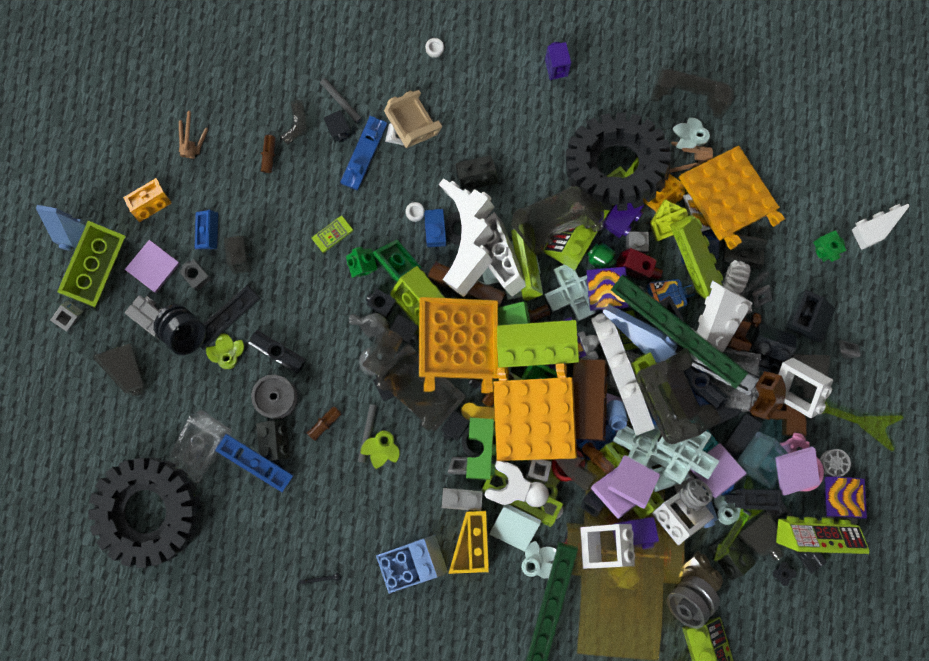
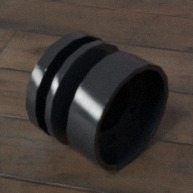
[153,304,206,356]

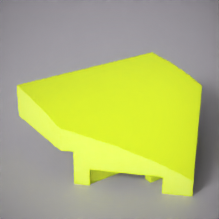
[650,199,688,241]

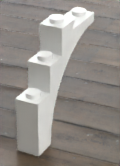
[439,179,494,297]
[591,313,655,435]

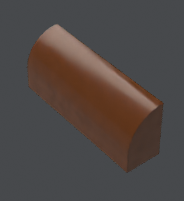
[428,262,506,308]
[573,360,608,441]

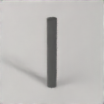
[320,78,362,123]
[358,405,377,463]

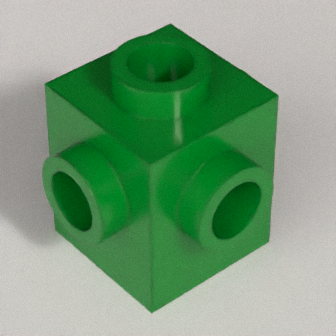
[813,230,846,262]
[346,247,378,278]

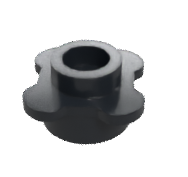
[772,562,797,586]

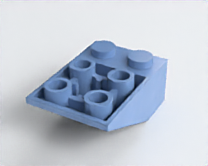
[376,535,448,593]

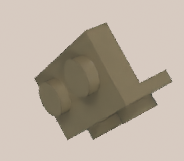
[679,551,723,591]

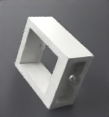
[779,358,833,418]
[652,492,714,545]
[581,524,635,569]

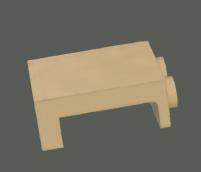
[384,90,442,148]

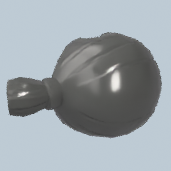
[349,313,390,342]

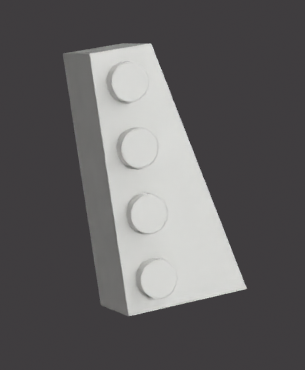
[484,212,526,297]
[696,281,752,352]

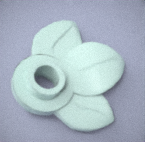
[673,118,710,150]
[714,491,751,525]
[522,541,556,579]

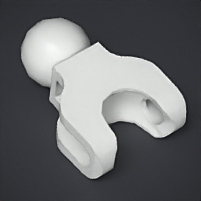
[484,461,549,507]

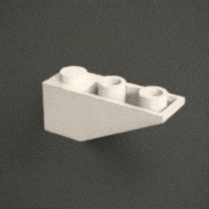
[852,204,909,250]

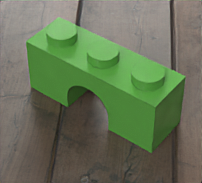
[466,418,496,480]

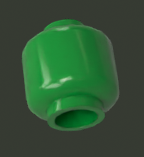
[588,243,616,269]

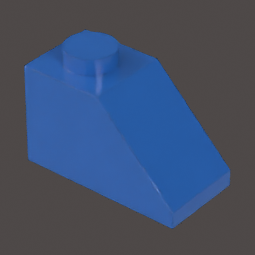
[424,209,446,248]

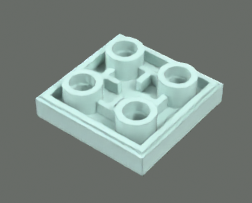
[490,504,541,551]

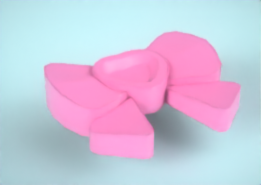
[778,433,810,454]

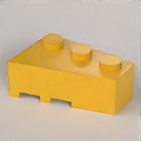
[449,511,489,574]

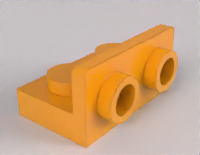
[643,174,686,212]
[123,178,171,222]

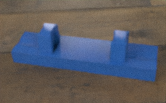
[340,116,387,191]
[215,433,293,492]

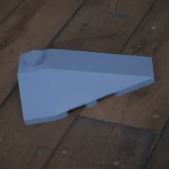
[36,205,85,250]
[603,304,677,367]

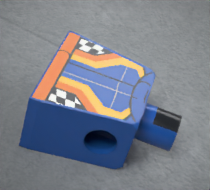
[646,279,695,310]

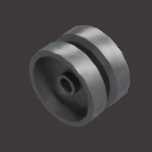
[251,375,298,419]
[667,575,720,629]

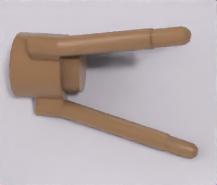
[179,111,208,159]
[670,142,713,173]

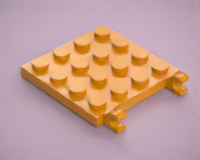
[678,146,785,250]
[419,297,498,393]
[493,363,577,461]

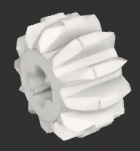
[723,260,751,294]

